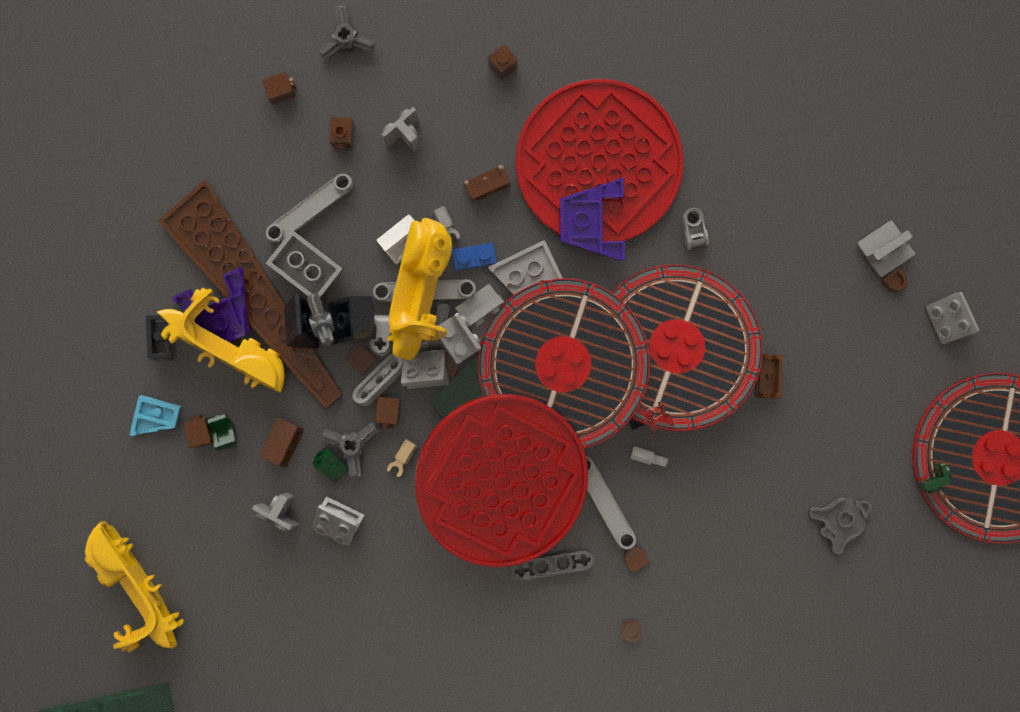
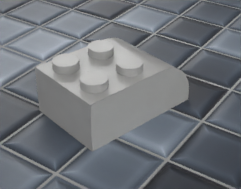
[266,230,343,298]

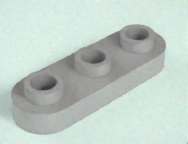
[353,354,403,407]

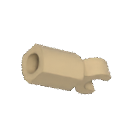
[387,439,418,477]

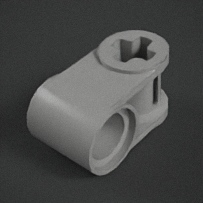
[681,208,709,250]
[370,315,392,356]

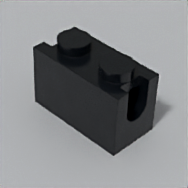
[146,315,173,361]

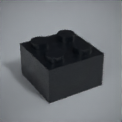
[328,296,377,345]

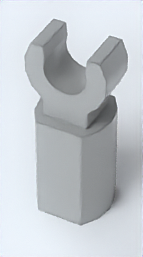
[432,206,460,240]
[629,446,668,467]

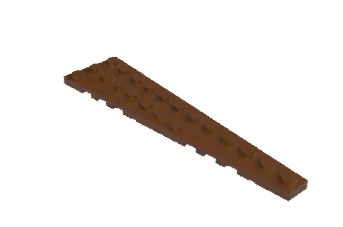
[158,179,342,409]

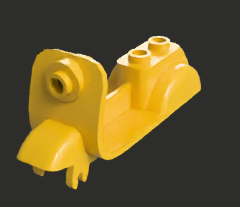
[387,218,452,360]
[157,287,285,394]
[85,521,184,653]

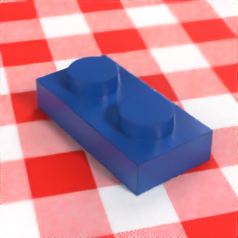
[452,243,497,271]

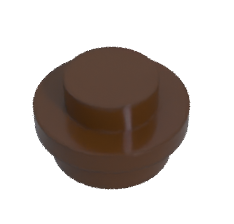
[620,620,642,642]

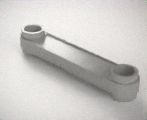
[266,174,353,244]
[373,279,477,302]
[586,456,636,550]

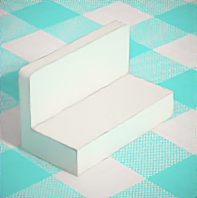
[377,215,415,265]

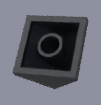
[284,294,319,348]

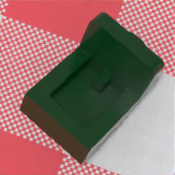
[206,414,238,451]
[312,447,348,484]
[917,462,951,494]

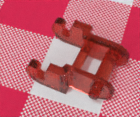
[645,402,674,434]

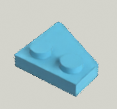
[129,395,182,436]

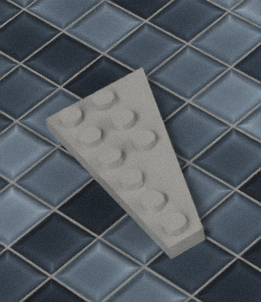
[488,240,563,295]

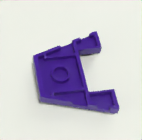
[560,178,625,261]
[172,267,249,342]

